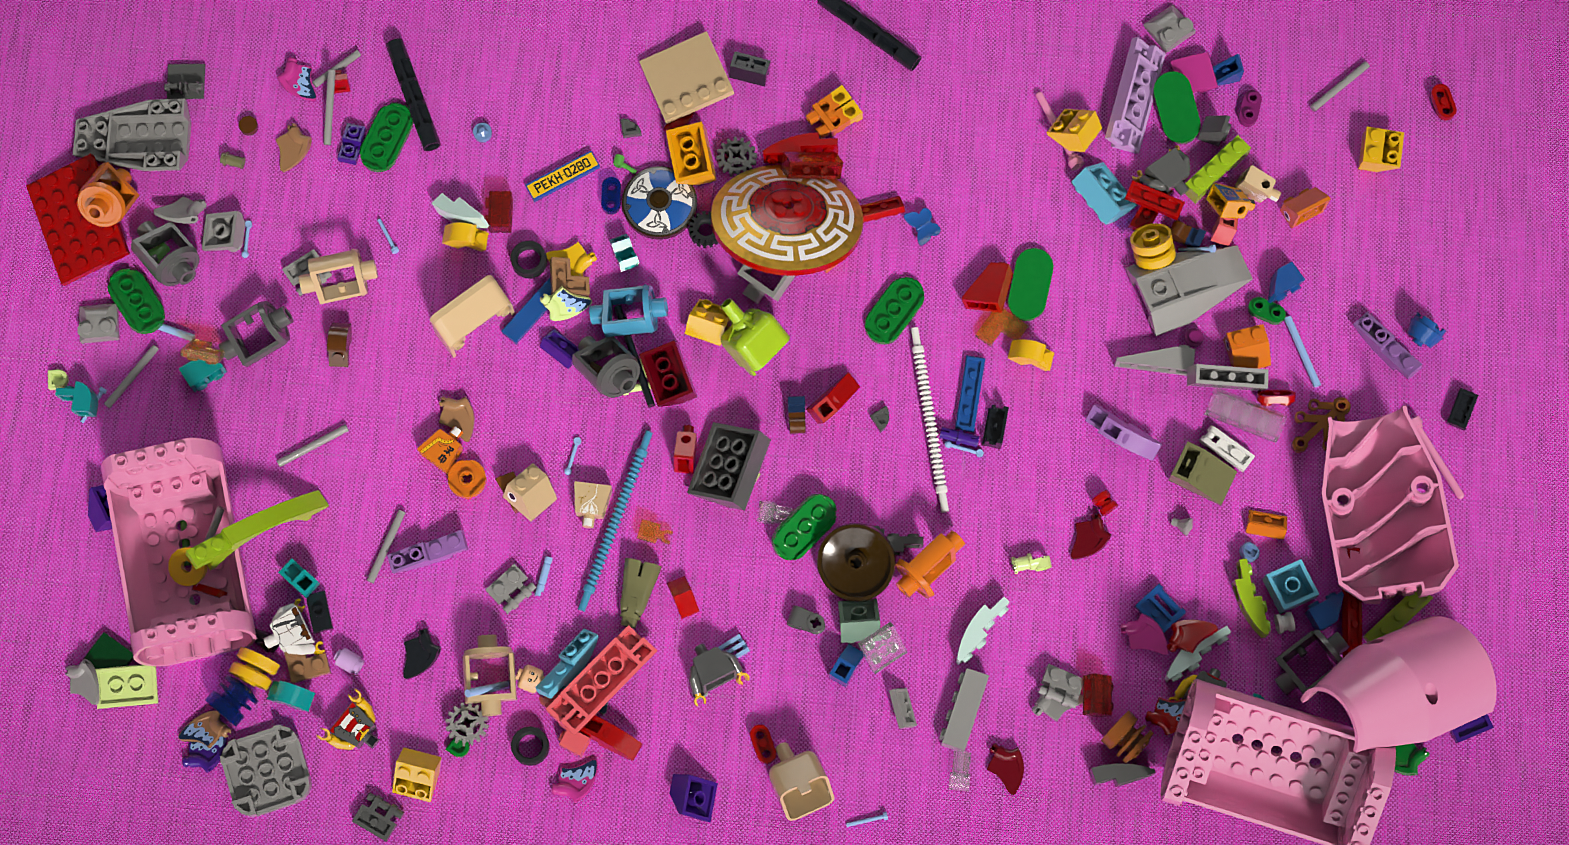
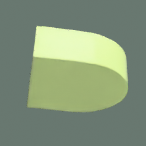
[48,369,69,390]

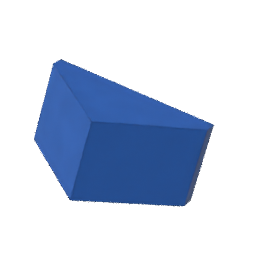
[1213,54,1244,86]

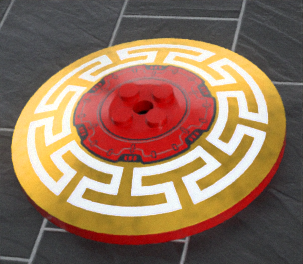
[711,165,863,276]

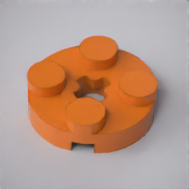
[448,460,487,499]

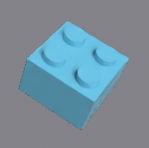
[1262,559,1319,614]

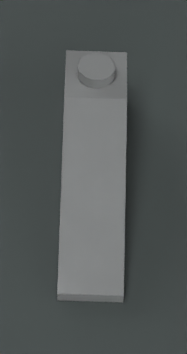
[1114,345,1195,376]

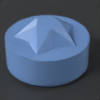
[473,123,492,143]
[1239,542,1260,563]

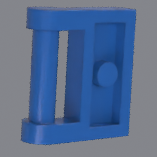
[1134,583,1187,633]

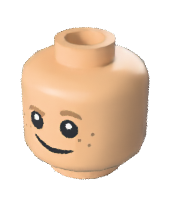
[516,664,545,693]

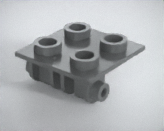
[164,64,206,99]

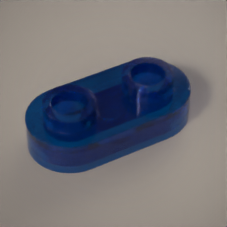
[601,177,621,215]

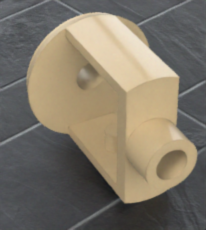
[299,249,378,304]
[462,635,517,716]

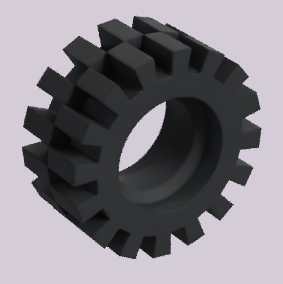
[689,211,718,248]

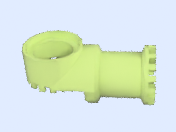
[1011,553,1052,574]

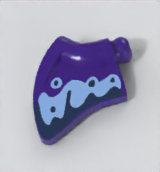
[182,737,227,773]

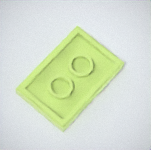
[95,665,159,709]

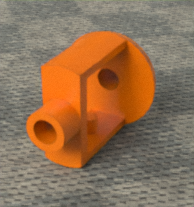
[78,162,140,227]
[896,530,965,599]

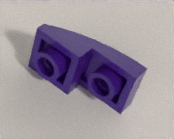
[337,123,366,165]

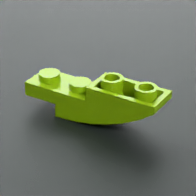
[1232,559,1271,638]

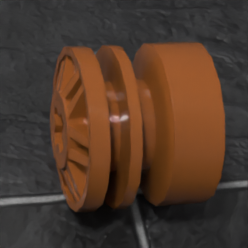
[1101,710,1154,764]

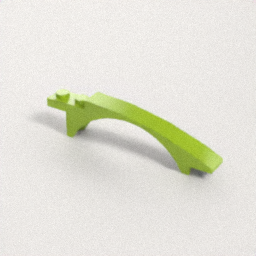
[186,490,329,571]

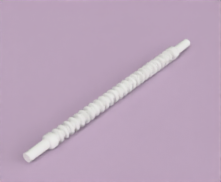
[911,327,949,513]

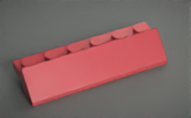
[545,625,658,736]

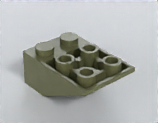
[1168,441,1237,506]

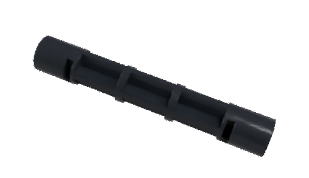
[817,0,922,72]
[386,38,441,151]

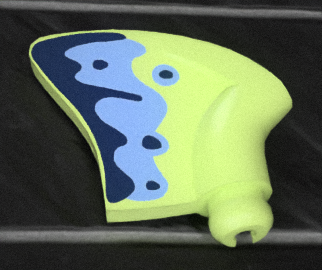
[540,286,592,321]

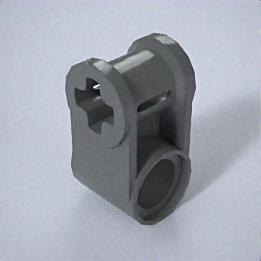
[786,605,825,635]

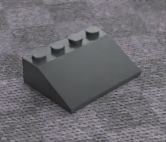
[687,422,771,511]

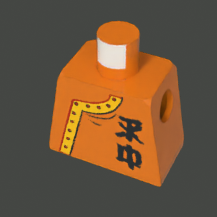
[417,426,463,475]

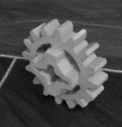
[445,703,489,746]

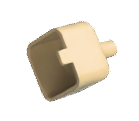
[769,742,834,821]

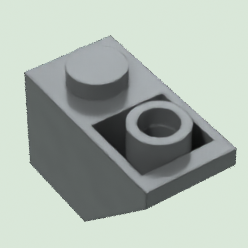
[1198,115,1232,147]

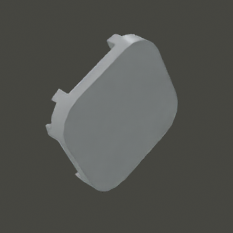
[220,725,312,817]

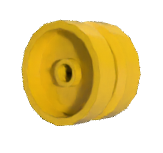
[1130,223,1176,270]
[228,647,280,691]

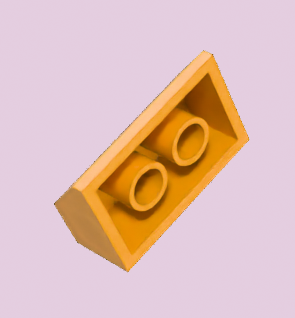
[666,122,717,185]

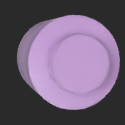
[334,648,365,675]

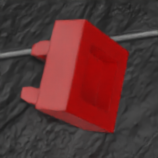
[334,70,351,94]

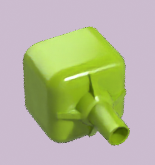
[721,298,790,376]

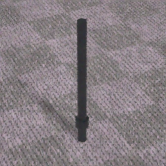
[614,305,655,408]

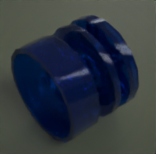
[205,674,259,727]

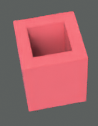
[1211,216,1238,246]
[558,730,591,758]

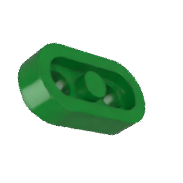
[1248,297,1286,325]

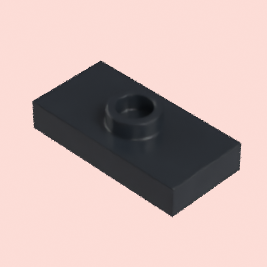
[1446,388,1479,431]
[306,591,334,634]

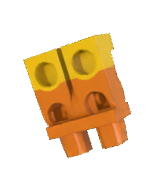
[806,85,863,139]

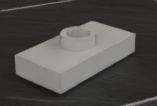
[889,688,917,729]

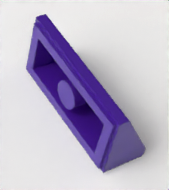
[540,329,579,369]

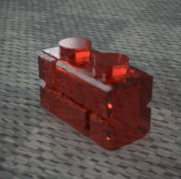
[485,191,513,233]
[1083,673,1114,718]

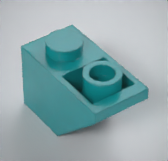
[179,359,227,392]

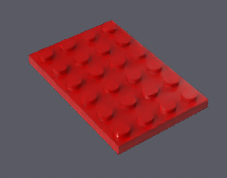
[26,153,130,286]

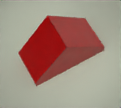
[667,576,700,619]

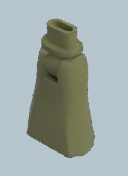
[620,558,662,629]

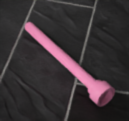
[1036,92,1085,171]
[1412,416,1464,499]

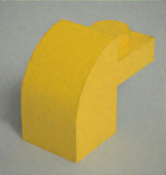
[442,222,489,252]
[1008,339,1054,371]

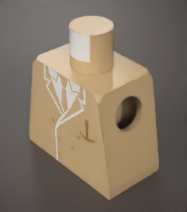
[1234,165,1281,203]
[574,481,613,528]

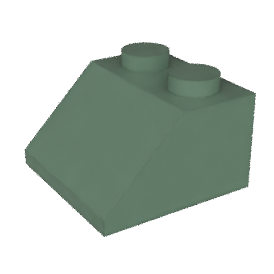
[838,599,881,643]

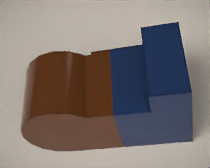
[1170,220,1207,247]
[788,396,806,434]

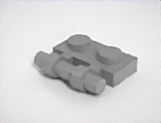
[282,249,332,296]
[486,564,537,614]
[1038,664,1085,709]

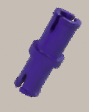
[939,426,980,448]

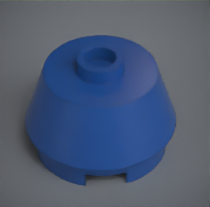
[1407,312,1446,348]

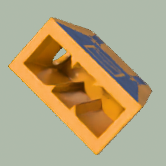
[1206,183,1255,219]

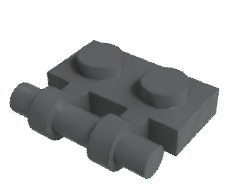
[352,792,405,842]

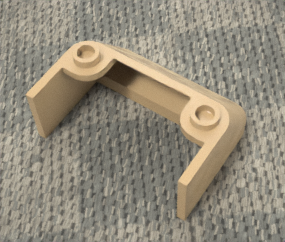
[430,275,515,358]

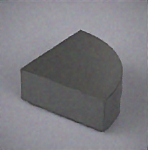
[621,119,642,138]
[870,406,889,433]

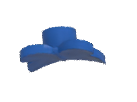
[904,208,941,246]

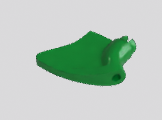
[1394,743,1430,776]

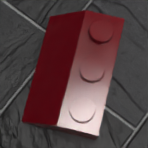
[639,340,697,407]

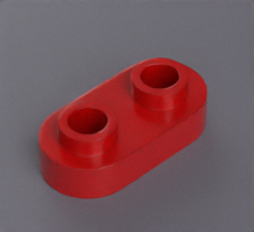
[1430,84,1457,121]
[1257,390,1296,406]
[191,583,228,598]
[750,725,776,764]

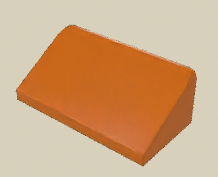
[1246,510,1287,540]

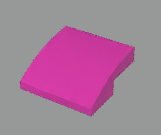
[1171,53,1218,93]

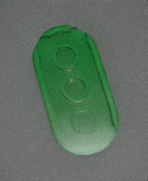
[1154,71,1201,144]
[360,103,414,172]
[1008,248,1054,321]
[108,269,165,334]
[865,277,924,344]
[772,494,837,560]

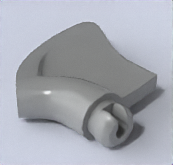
[154,197,206,224]
[65,659,100,705]
[1032,685,1085,722]

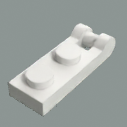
[1199,425,1255,472]

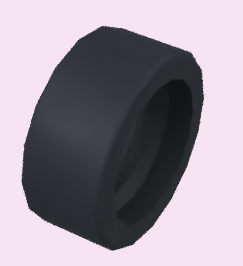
[510,241,547,279]
[511,726,550,766]

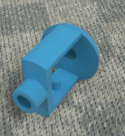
[589,284,668,337]

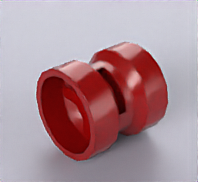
[1092,490,1119,517]

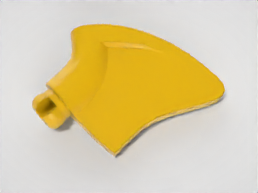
[546,242,597,277]

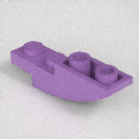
[1353,312,1422,379]
[1085,404,1162,461]
[387,530,469,574]

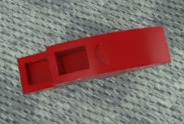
[763,132,838,164]
[579,715,643,761]

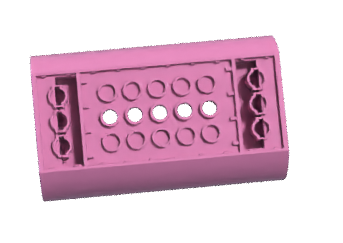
[101,438,257,666]
[1160,679,1396,845]

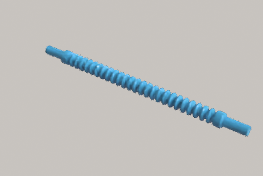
[578,431,653,612]

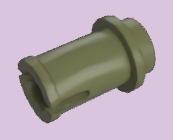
[220,151,246,169]

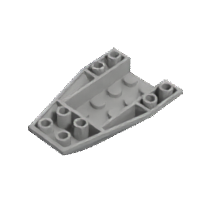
[73,98,191,171]
[1125,245,1253,336]

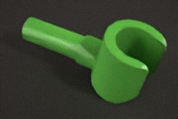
[613,154,637,174]

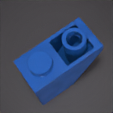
[1268,262,1305,303]
[1305,592,1344,632]
[829,644,866,688]

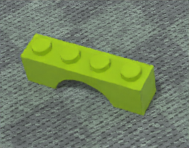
[1185,135,1251,204]

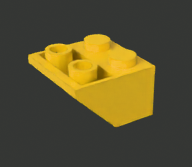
[1046,109,1102,152]
[1358,126,1404,172]
[685,299,731,346]
[392,747,442,802]

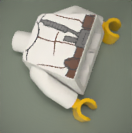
[263,598,325,655]

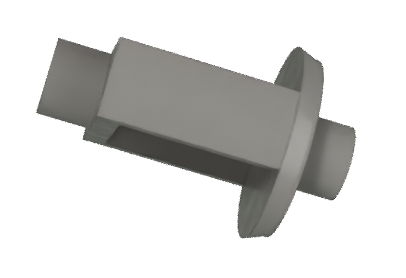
[737,265,795,304]

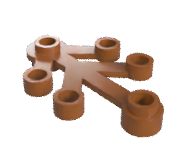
[1291,397,1351,453]

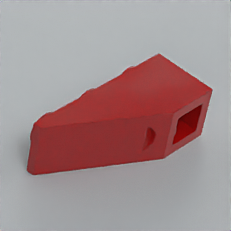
[806,372,860,424]

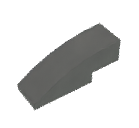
[1089,763,1156,787]

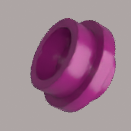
[1184,328,1204,347]

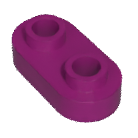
[1238,90,1262,127]

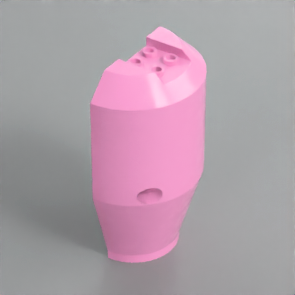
[1322,406,1459,604]
[1301,616,1497,753]

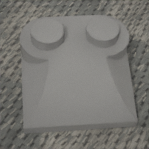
[1143,4,1196,53]
[202,211,245,252]
[77,303,120,344]

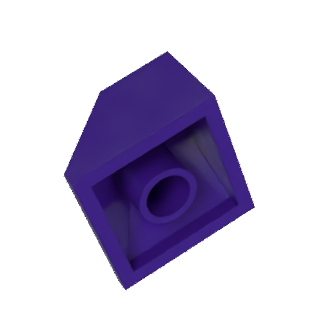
[88,485,112,532]
[669,774,718,823]

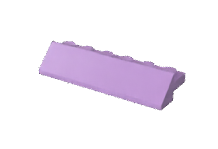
[1105,37,1166,154]

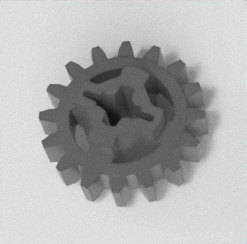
[716,137,757,177]

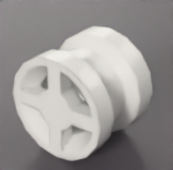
[1274,612,1295,634]

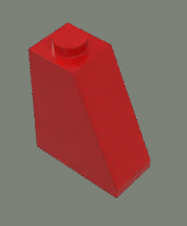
[962,262,1013,313]

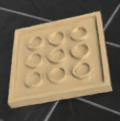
[639,31,735,124]

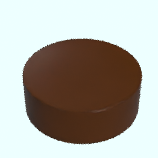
[239,116,258,136]

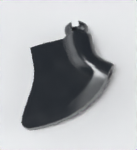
[403,628,441,679]

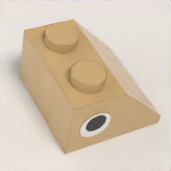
[503,463,557,522]

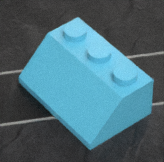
[1071,162,1138,225]

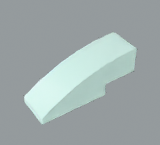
[432,193,489,228]

